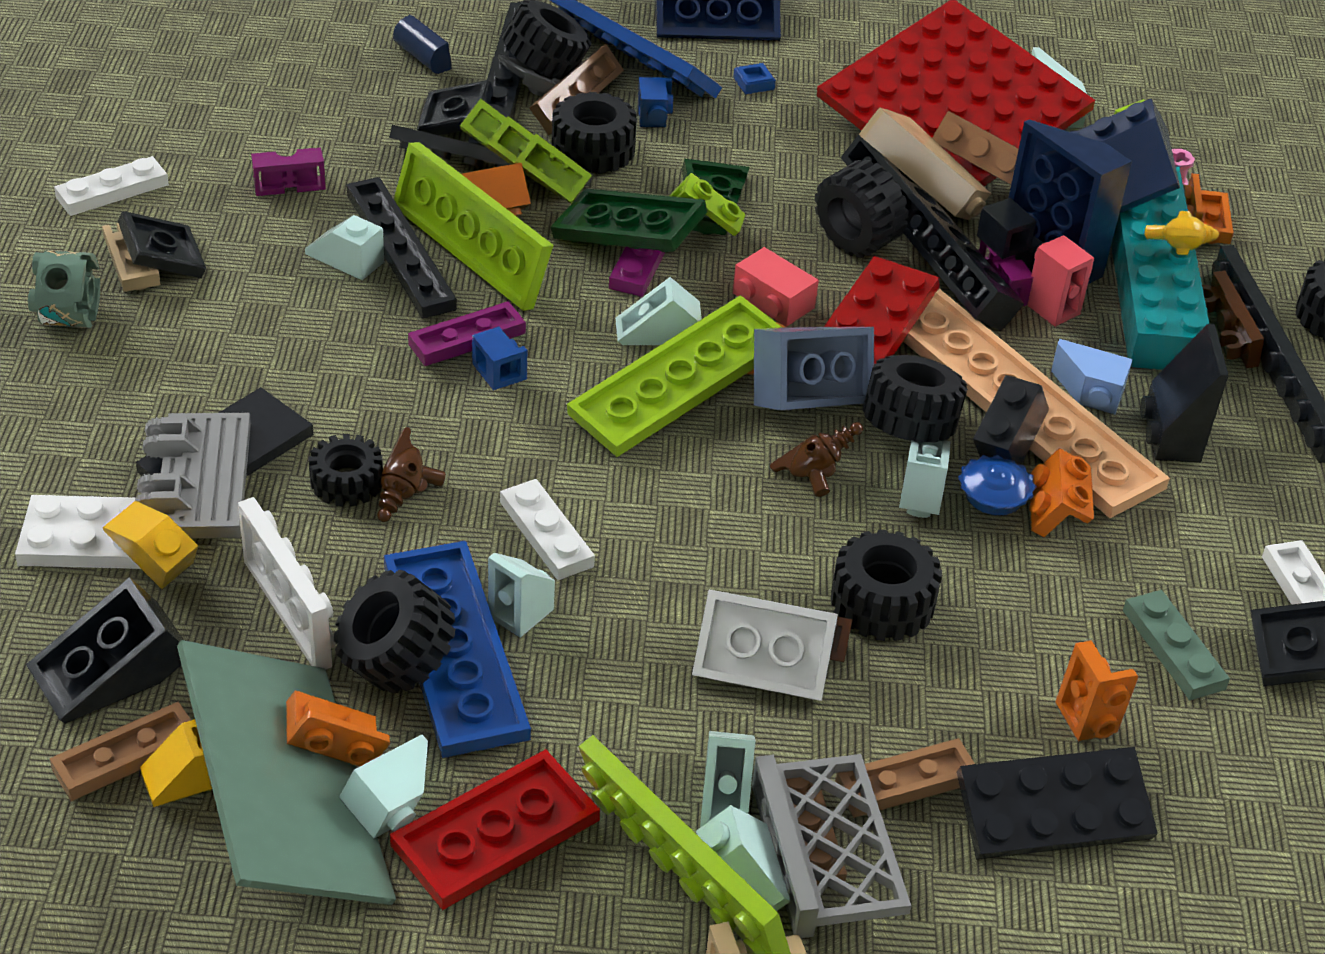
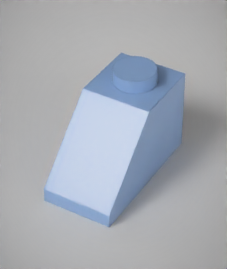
[1051,339,1133,414]

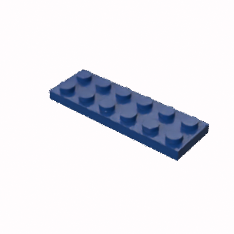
[550,0,722,98]
[384,541,531,758]

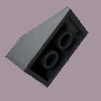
[1140,324,1229,463]
[26,577,184,724]

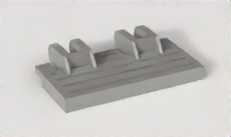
[135,413,251,539]

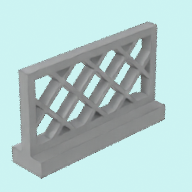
[752,754,911,938]

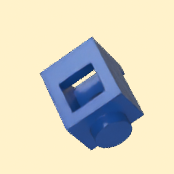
[638,77,673,127]
[472,326,528,391]

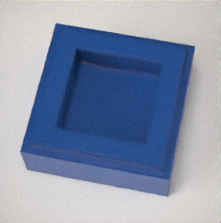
[733,63,776,94]

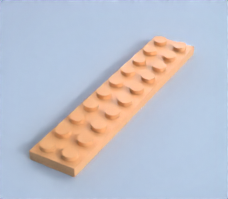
[903,288,1170,518]

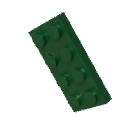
[550,188,708,252]

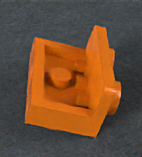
[1183,173,1233,244]
[1030,448,1094,537]

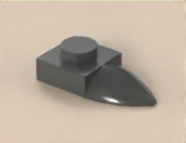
[498,54,560,96]

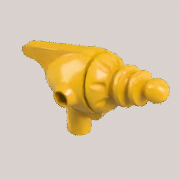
[1145,211,1219,255]

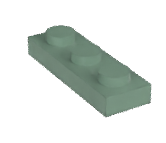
[1123,590,1230,701]

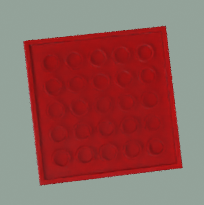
[816,0,1095,186]

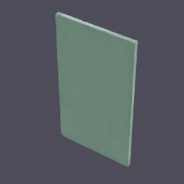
[177,640,396,905]

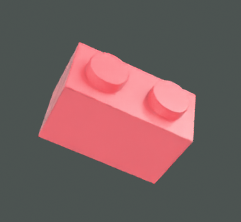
[1027,235,1094,327]
[733,247,819,327]

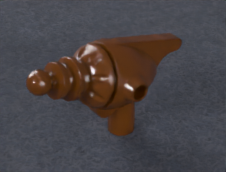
[770,422,863,497]
[377,427,446,522]

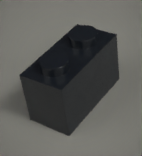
[973,375,1049,465]

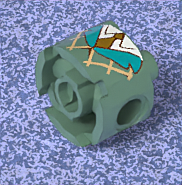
[28,250,100,328]

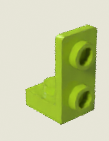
[669,173,745,236]

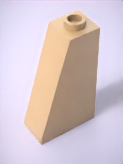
[859,107,991,220]

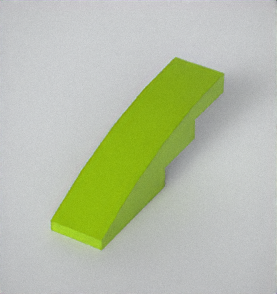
[460,98,592,204]

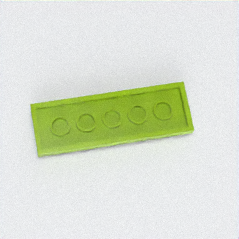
[394,142,554,311]
[567,295,783,457]
[578,735,791,954]

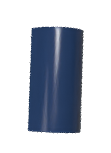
[393,15,452,74]

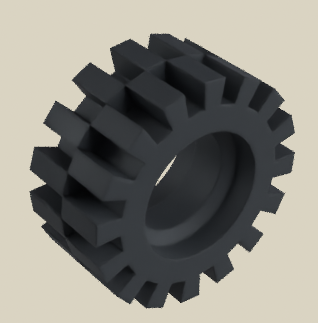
[309,434,383,507]

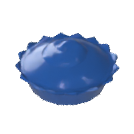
[958,455,1037,515]

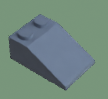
[754,326,874,410]

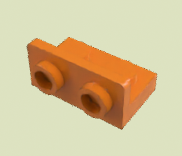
[1055,640,1138,741]
[286,690,390,766]

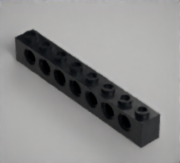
[840,134,1024,331]

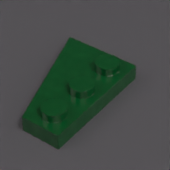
[681,158,750,235]

